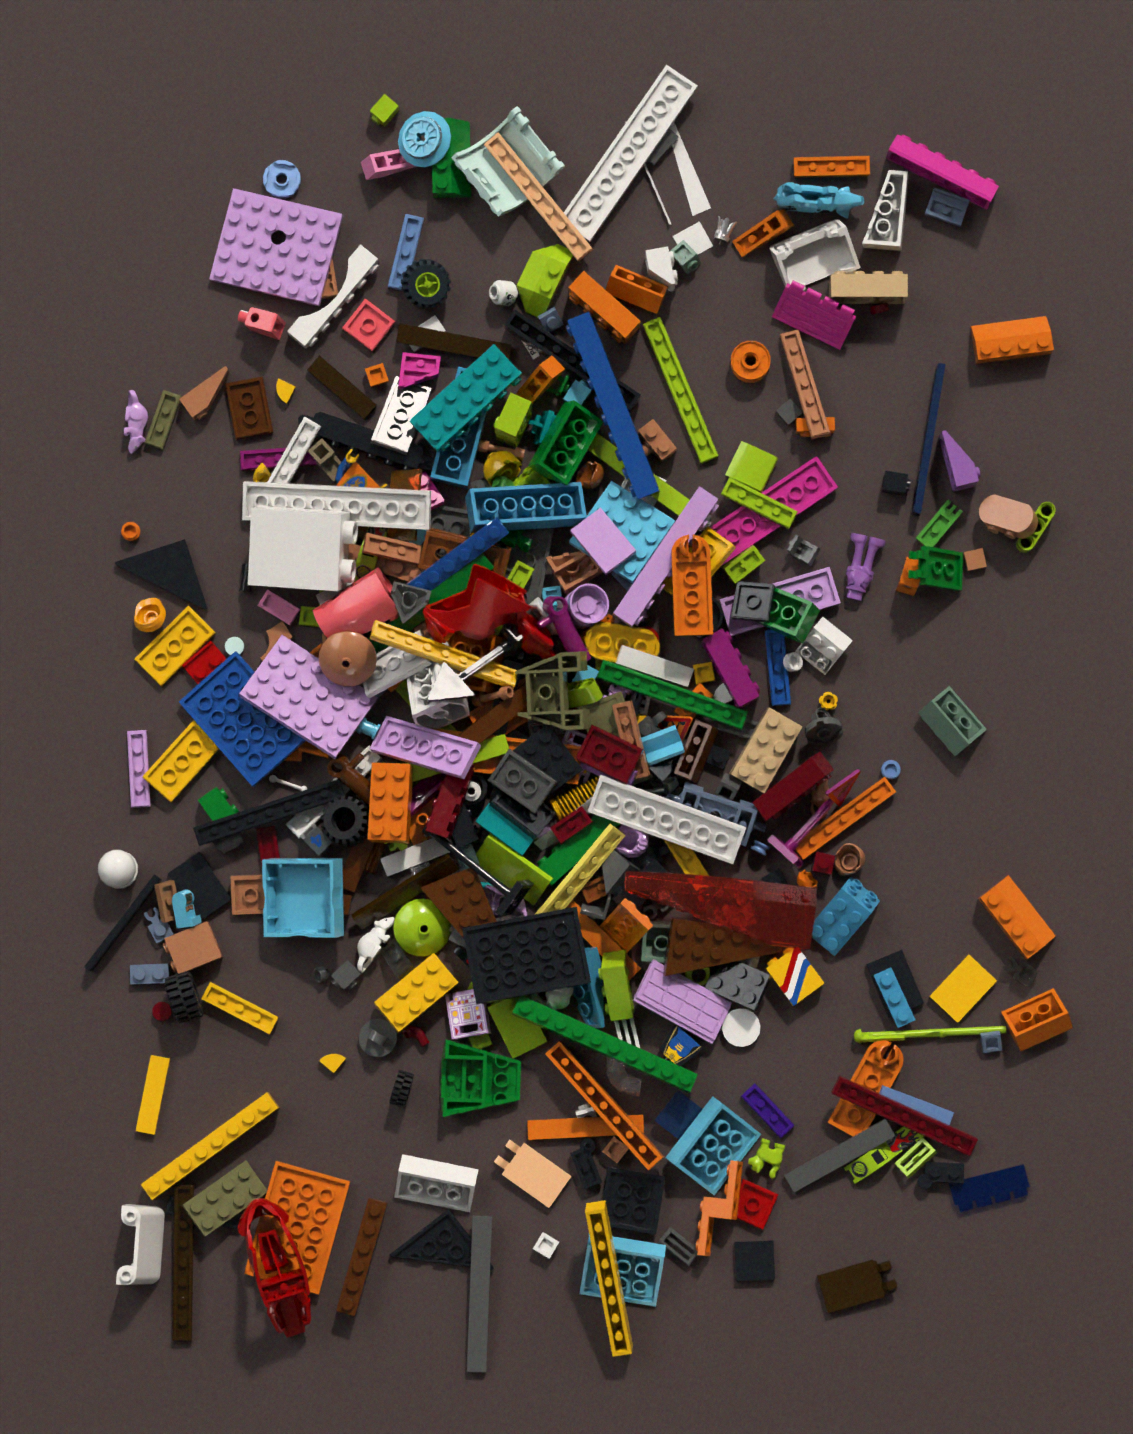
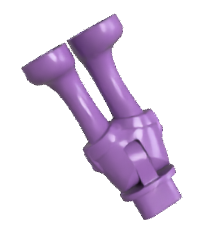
[846,533,886,601]

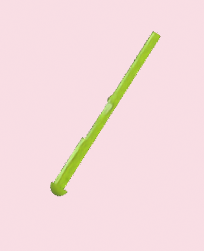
[854,1026,1006,1044]

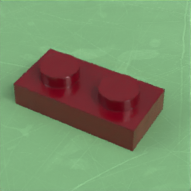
[550,806,593,844]

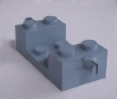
[666,782,767,846]

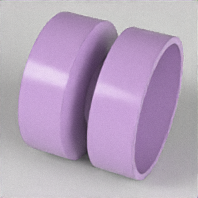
[565,584,609,629]

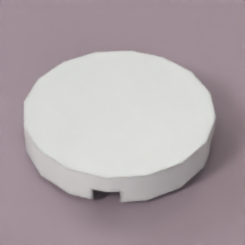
[722,1008,760,1047]

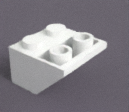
[645,246,678,291]
[795,617,853,675]

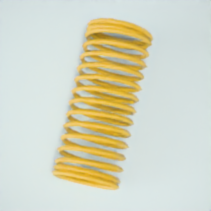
[550,776,600,821]

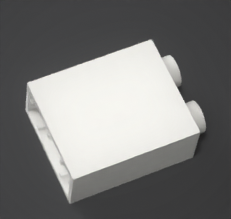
[248,506,358,591]

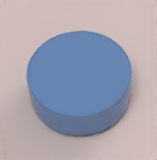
[881,760,901,780]

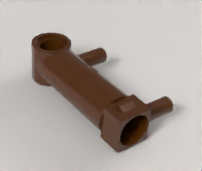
[327,753,371,806]

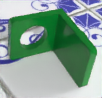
[546,375,571,397]

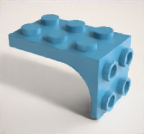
[805,877,880,956]

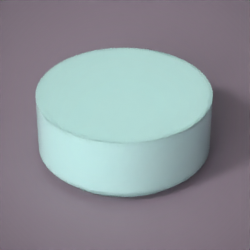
[225,637,244,655]

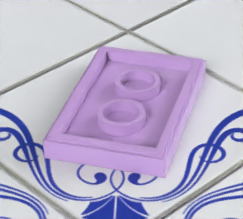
[570,507,636,575]

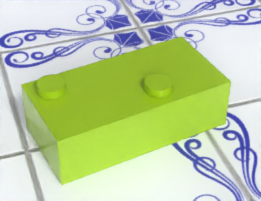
[493,392,532,448]

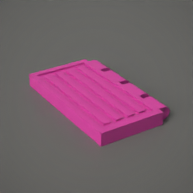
[772,280,856,350]

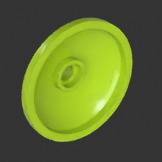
[393,899,451,956]

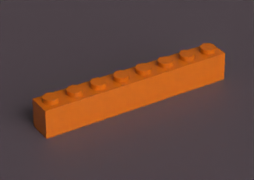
[545,1041,664,1170]

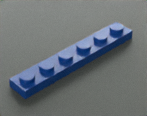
[407,517,509,591]

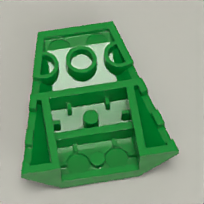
[440,1039,521,1117]

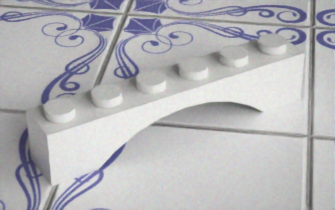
[287,244,379,349]

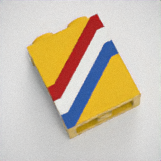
[766,945,824,1006]

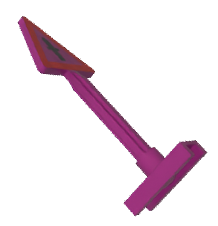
[767,769,861,869]

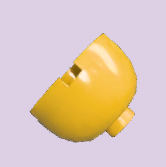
[483,451,522,487]

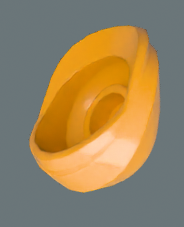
[134,598,166,632]

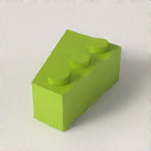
[598,950,634,1021]

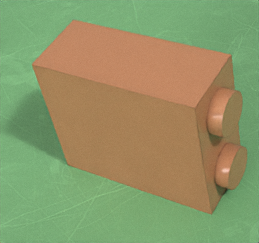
[163,921,223,974]

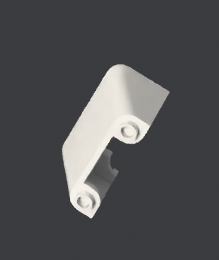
[769,220,861,291]
[116,1204,165,1285]

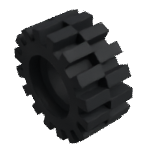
[389,1070,414,1107]

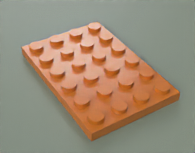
[244,1161,351,1295]

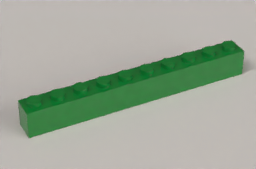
[512,996,698,1094]

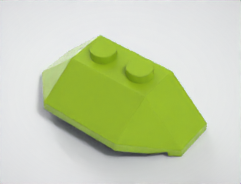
[516,244,573,318]

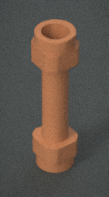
[478,440,525,461]
[472,686,514,707]

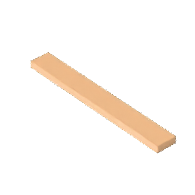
[484,132,593,261]

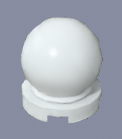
[98,850,138,889]

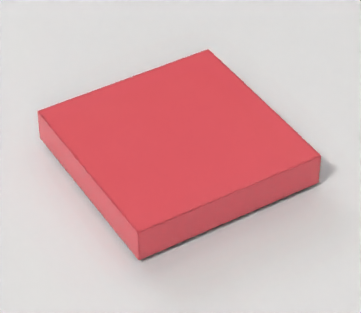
[342,299,396,352]

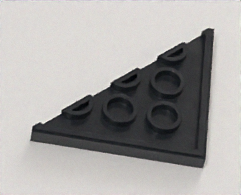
[115,539,208,610]
[389,1209,494,1270]

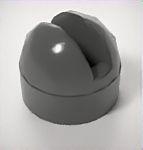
[314,966,330,983]

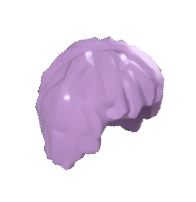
[615,824,649,858]

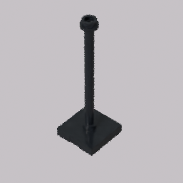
[422,827,534,916]

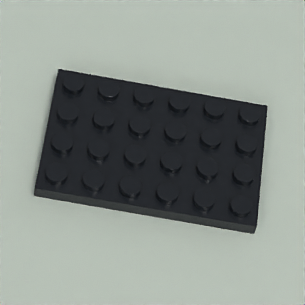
[462,907,591,1005]

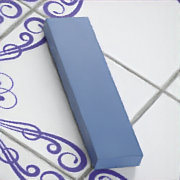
[388,214,424,291]
[879,1085,954,1125]

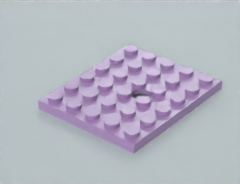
[209,188,343,306]

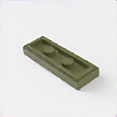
[145,390,182,450]

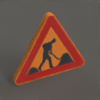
[653,715,693,743]

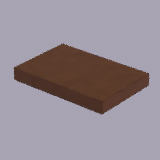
[225,376,273,440]

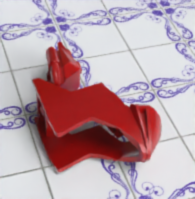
[422,564,556,659]
[238,1198,311,1338]

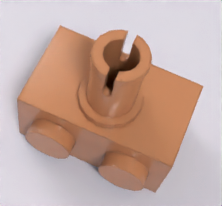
[638,419,677,463]

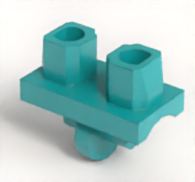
[528,410,556,445]

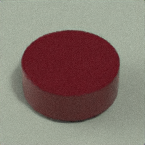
[870,303,889,315]
[152,1002,172,1021]

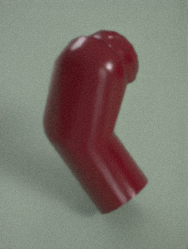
[402,1025,430,1047]

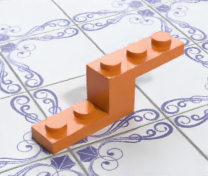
[696,1160,743,1256]

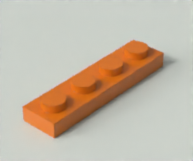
[793,156,870,178]

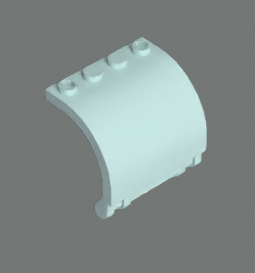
[451,106,565,217]

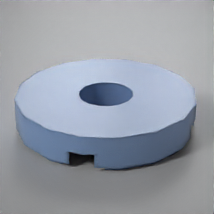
[263,160,301,198]

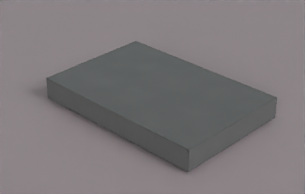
[488,749,557,813]

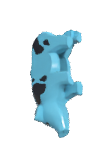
[774,182,864,218]

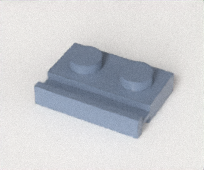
[924,188,970,227]

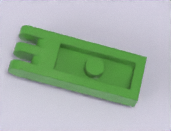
[915,499,963,547]

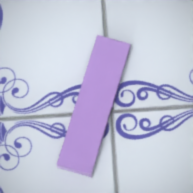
[127,730,151,808]

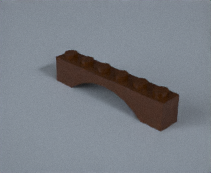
[336,1197,388,1316]

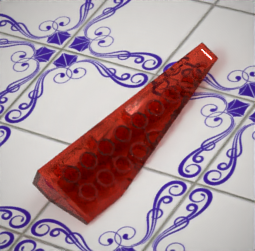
[625,871,817,950]

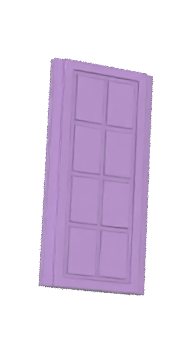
[633,959,731,1044]

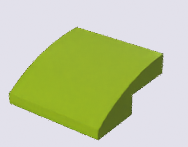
[725,441,778,492]

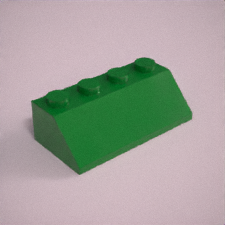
[432,118,471,198]
[528,400,603,485]

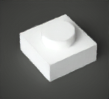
[533,1232,559,1259]

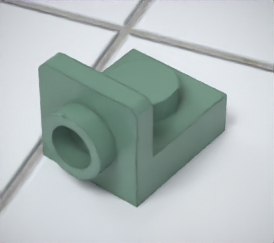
[669,240,701,274]

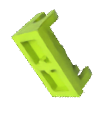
[721,545,765,584]

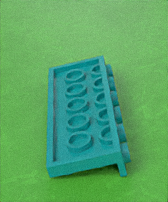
[409,344,523,452]

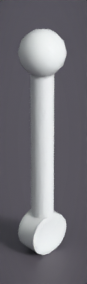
[269,775,307,791]

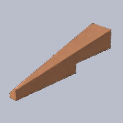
[546,551,603,595]

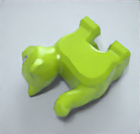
[748,1138,785,1179]

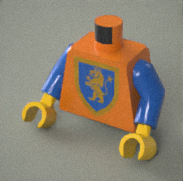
[335,449,387,488]

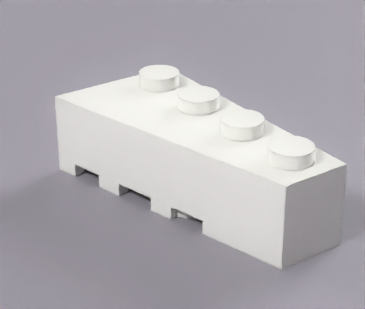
[862,170,909,251]

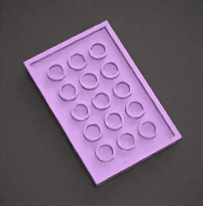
[239,635,378,759]

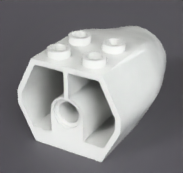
[407,638,470,729]

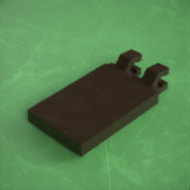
[817,1259,897,1313]

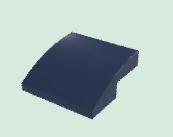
[654,1090,702,1139]

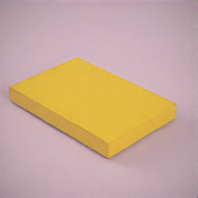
[929,954,997,1023]

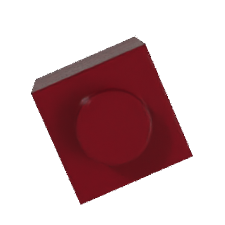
[811,852,835,876]

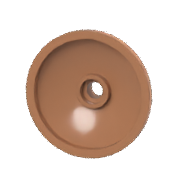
[319,631,377,686]

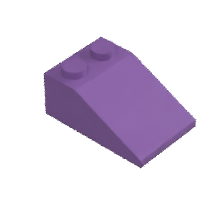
[938,430,981,492]

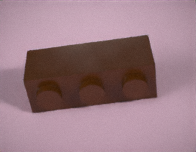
[674,720,719,783]

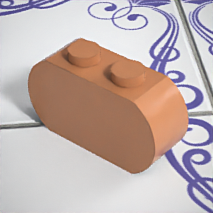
[979,494,1038,539]

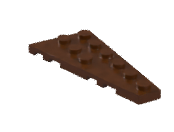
[420,868,497,939]
[663,918,785,976]

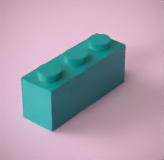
[475,803,533,856]

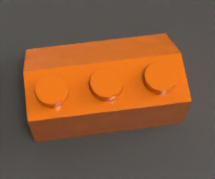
[1001,988,1073,1052]

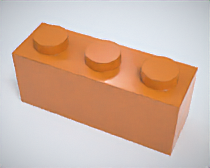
[605,265,668,314]

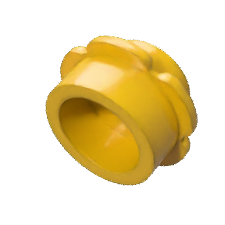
[819,692,838,711]

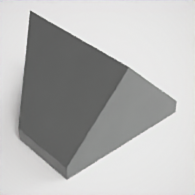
[391,581,431,624]
[602,850,639,895]

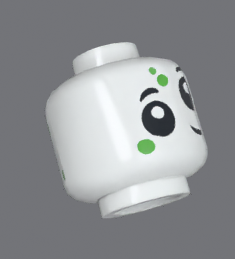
[489,280,518,306]

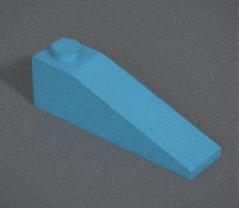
[571,947,605,1028]

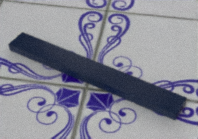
[912,363,946,516]

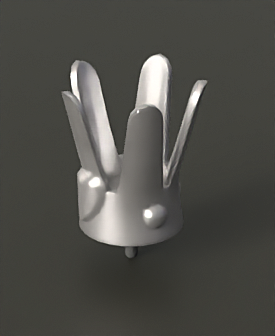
[714,216,737,246]

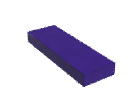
[741,1083,795,1139]

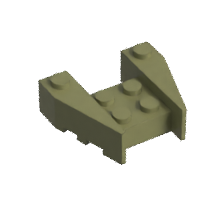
[515,651,590,730]

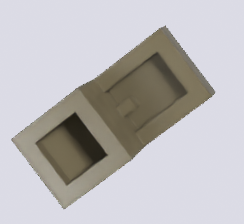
[308,439,341,482]

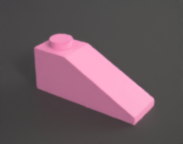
[360,149,417,180]

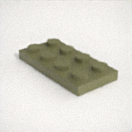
[182,1160,267,1237]

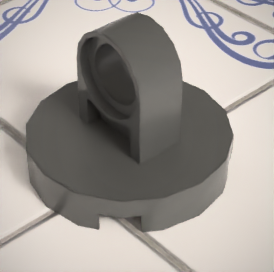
[804,708,843,746]
[359,1019,397,1057]

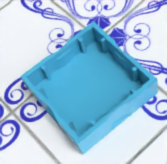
[262,858,344,938]

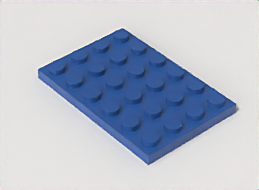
[179,651,306,787]

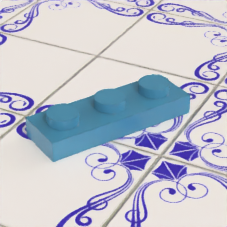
[873,967,915,1028]

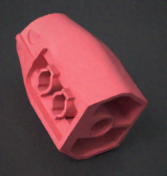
[312,567,399,638]

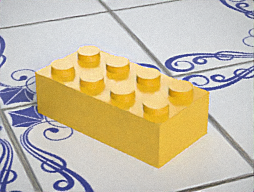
[374,953,459,1033]

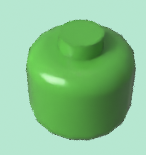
[492,475,513,487]

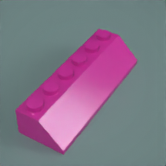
[886,134,999,210]

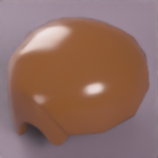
[575,461,604,489]

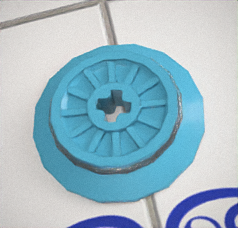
[398,111,451,167]

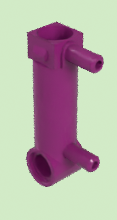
[537,596,591,661]

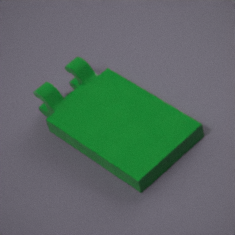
[908,546,963,591]

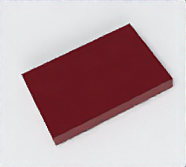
[575,725,644,784]

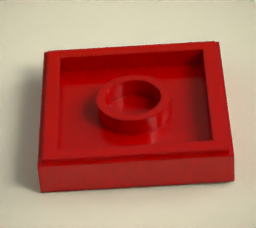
[737,1179,779,1230]

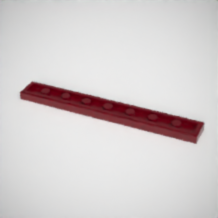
[831,1075,978,1156]

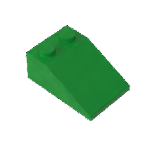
[756,587,820,644]

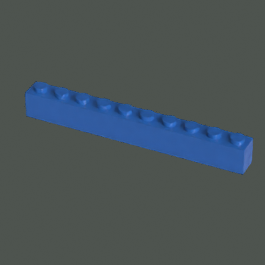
[566,312,660,500]

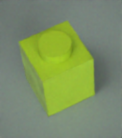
[370,94,399,127]

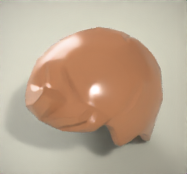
[834,843,866,875]

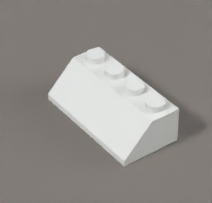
[394,1154,478,1212]

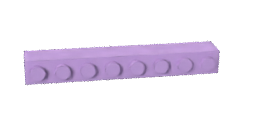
[613,486,719,627]

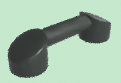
[633,777,679,795]

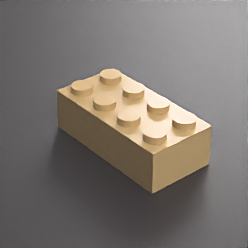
[829,271,908,304]
[729,707,802,793]

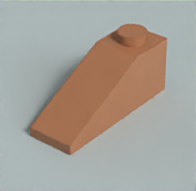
[179,366,229,420]

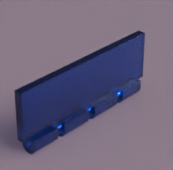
[949,1164,1030,1212]

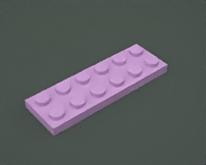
[719,567,841,636]
[369,716,481,779]

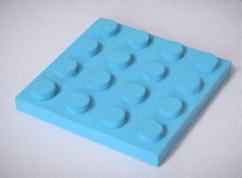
[569,481,675,584]

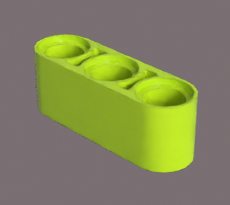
[1016,502,1056,553]
[567,678,603,709]

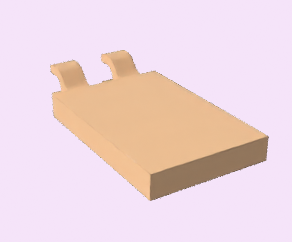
[494,1139,571,1208]

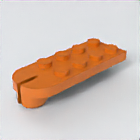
[671,534,713,636]
[827,1040,904,1136]

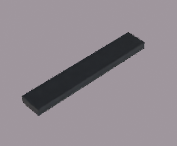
[84,874,162,971]

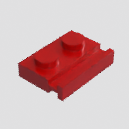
[182,641,226,684]

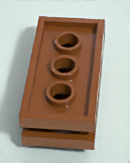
[418,528,511,577]

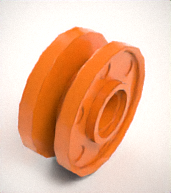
[730,341,770,383]

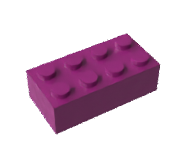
[701,628,761,709]

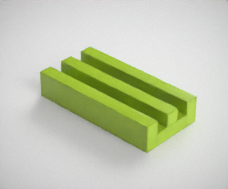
[895,1137,937,1179]

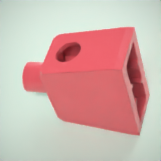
[238,307,286,340]

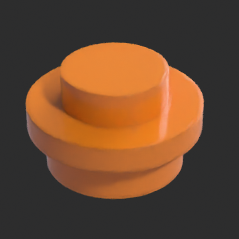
[121,522,140,541]

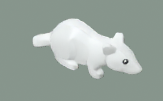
[357,917,395,973]

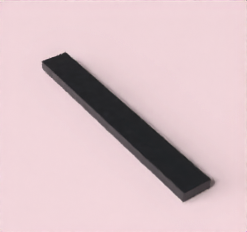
[193,779,345,846]

